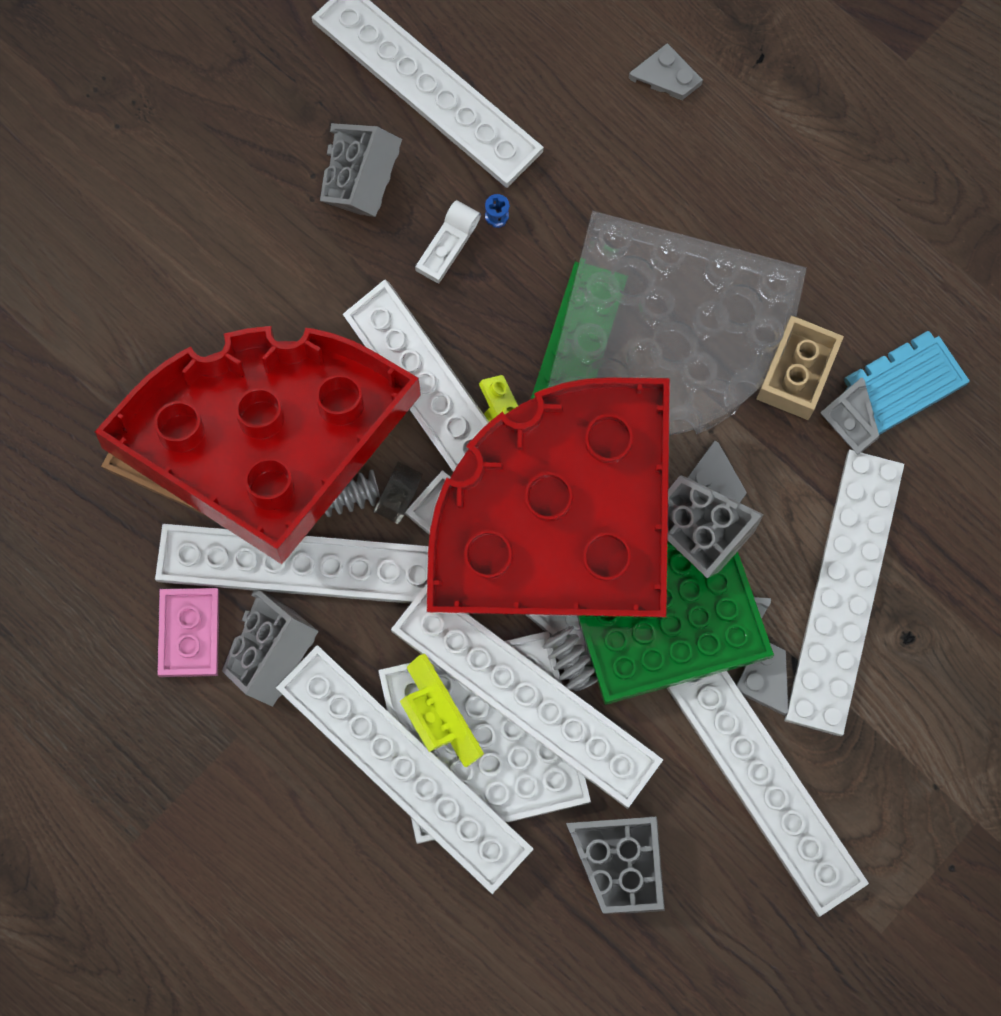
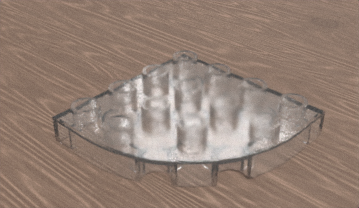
[547,211,807,435]

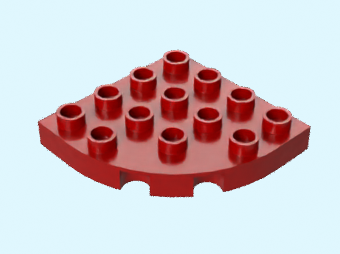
[95,326,421,564]
[427,377,670,617]

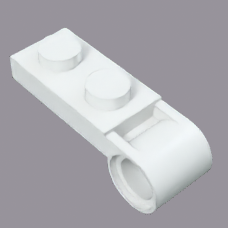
[415,200,481,284]

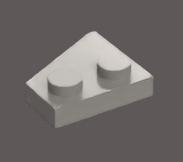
[629,43,703,100]
[820,377,879,455]
[736,643,788,716]

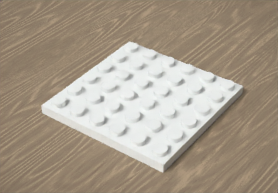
[378,631,591,844]

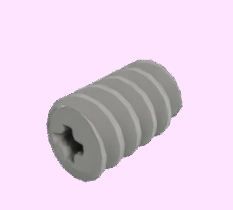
[325,470,380,517]
[542,626,598,691]

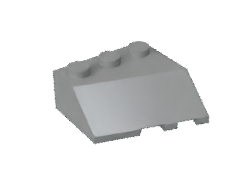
[320,123,402,217]
[667,475,764,578]
[222,590,318,707]
[566,817,665,914]

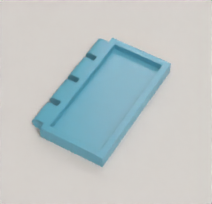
[844,331,970,435]

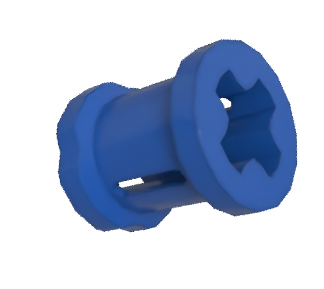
[485,194,510,228]

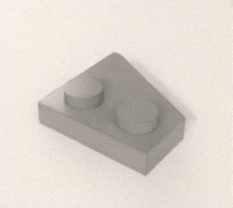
[688,441,747,503]

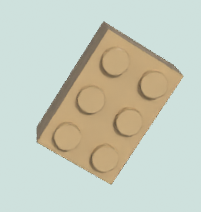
[757,315,844,420]

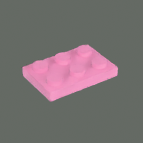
[158,588,219,677]

